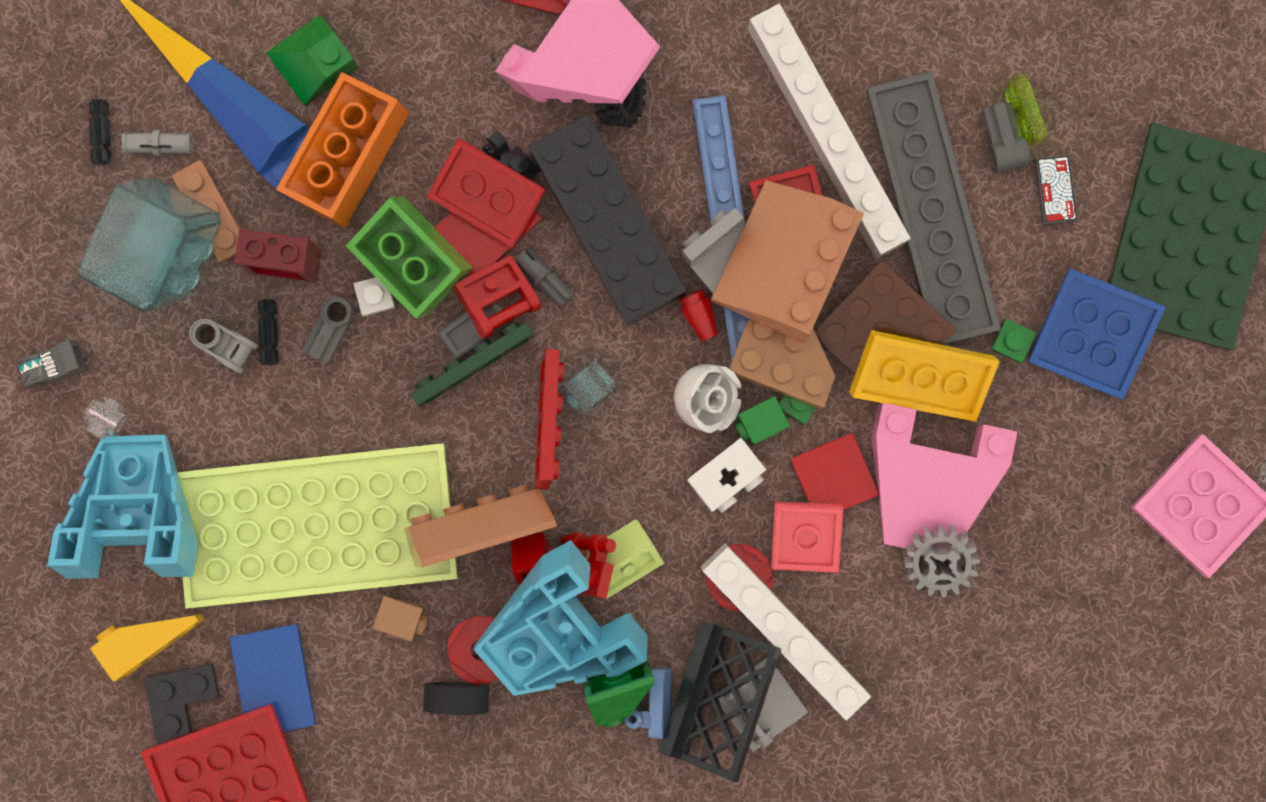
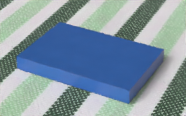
[229,624,317,731]

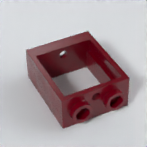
[234,229,322,283]

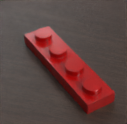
[534,349,565,490]

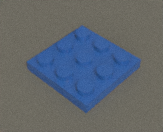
[1027,267,1166,400]

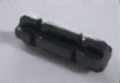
[89,99,111,165]
[258,299,279,365]

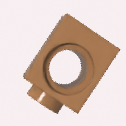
[372,595,429,642]

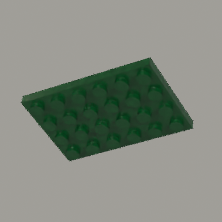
[1109,123,1266,351]

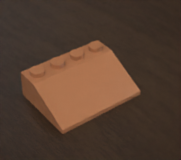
[711,180,864,343]

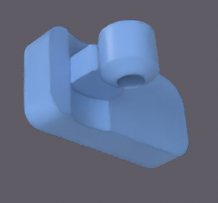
[624,668,672,739]

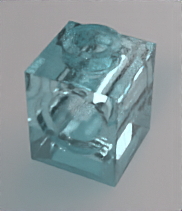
[564,360,617,413]

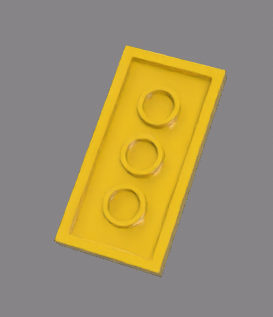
[849,330,1000,422]

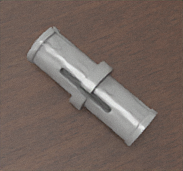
[122,129,193,157]

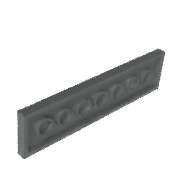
[866,72,1001,345]

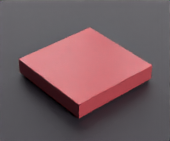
[771,501,844,573]

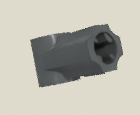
[981,102,1030,173]
[302,297,356,364]

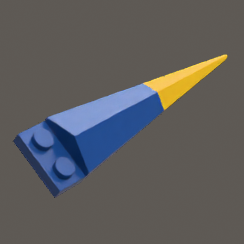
[120,0,309,200]

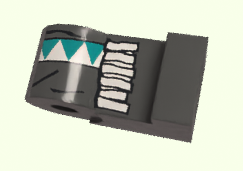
[16,339,88,389]

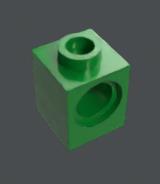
[734,396,790,446]

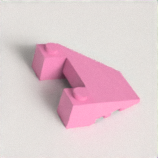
[495,0,660,103]
[871,403,1017,549]

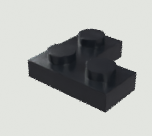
[144,663,220,744]

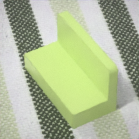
[586,520,664,599]

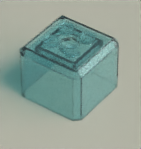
[78,178,222,313]

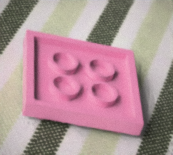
[1131,434,1266,578]

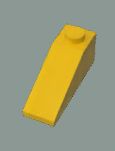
[90,614,206,682]

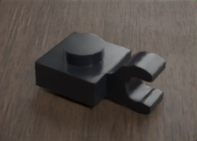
[482,131,540,180]

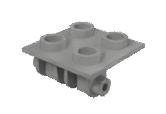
[719,658,808,752]

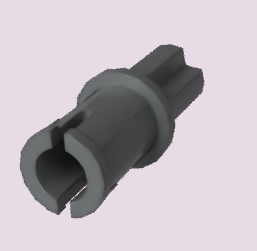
[515,247,573,307]

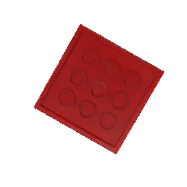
[141,702,310,802]

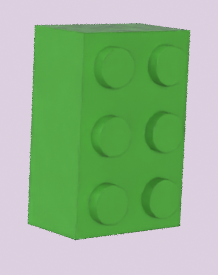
[346,196,473,319]

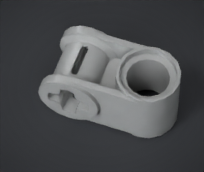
[189,319,259,374]

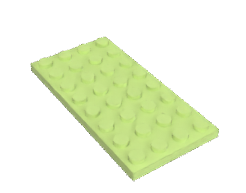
[178,443,459,609]

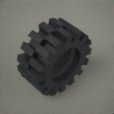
[593,73,646,128]

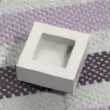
[353,277,396,317]

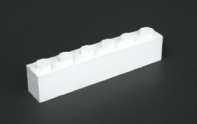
[701,543,871,721]

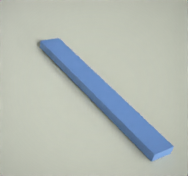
[692,95,748,361]

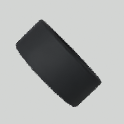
[423,682,490,715]

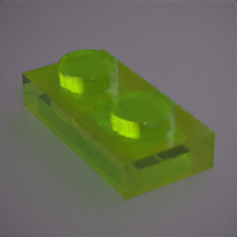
[1006,73,1048,146]

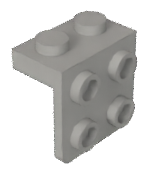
[682,208,745,294]

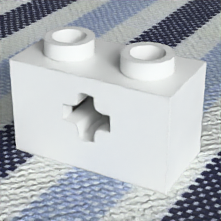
[686,438,766,513]

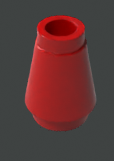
[679,289,719,342]

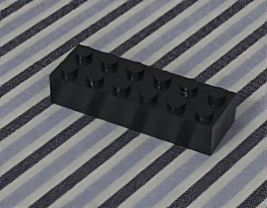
[529,114,687,327]

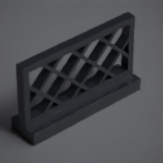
[659,621,781,782]

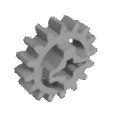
[904,523,980,598]

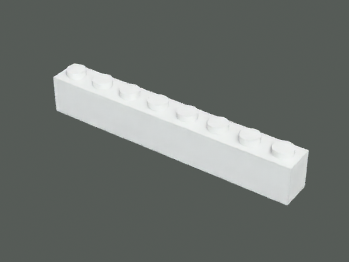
[748,3,911,260]

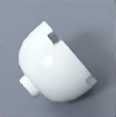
[674,364,742,433]

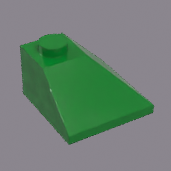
[266,15,359,106]
[584,658,655,727]

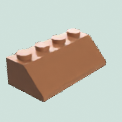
[404,484,557,567]

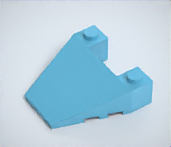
[47,435,198,579]
[474,540,648,696]

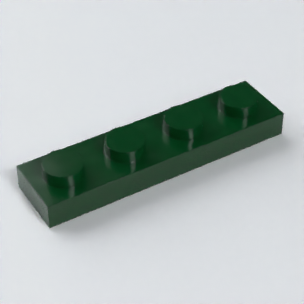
[410,322,535,407]

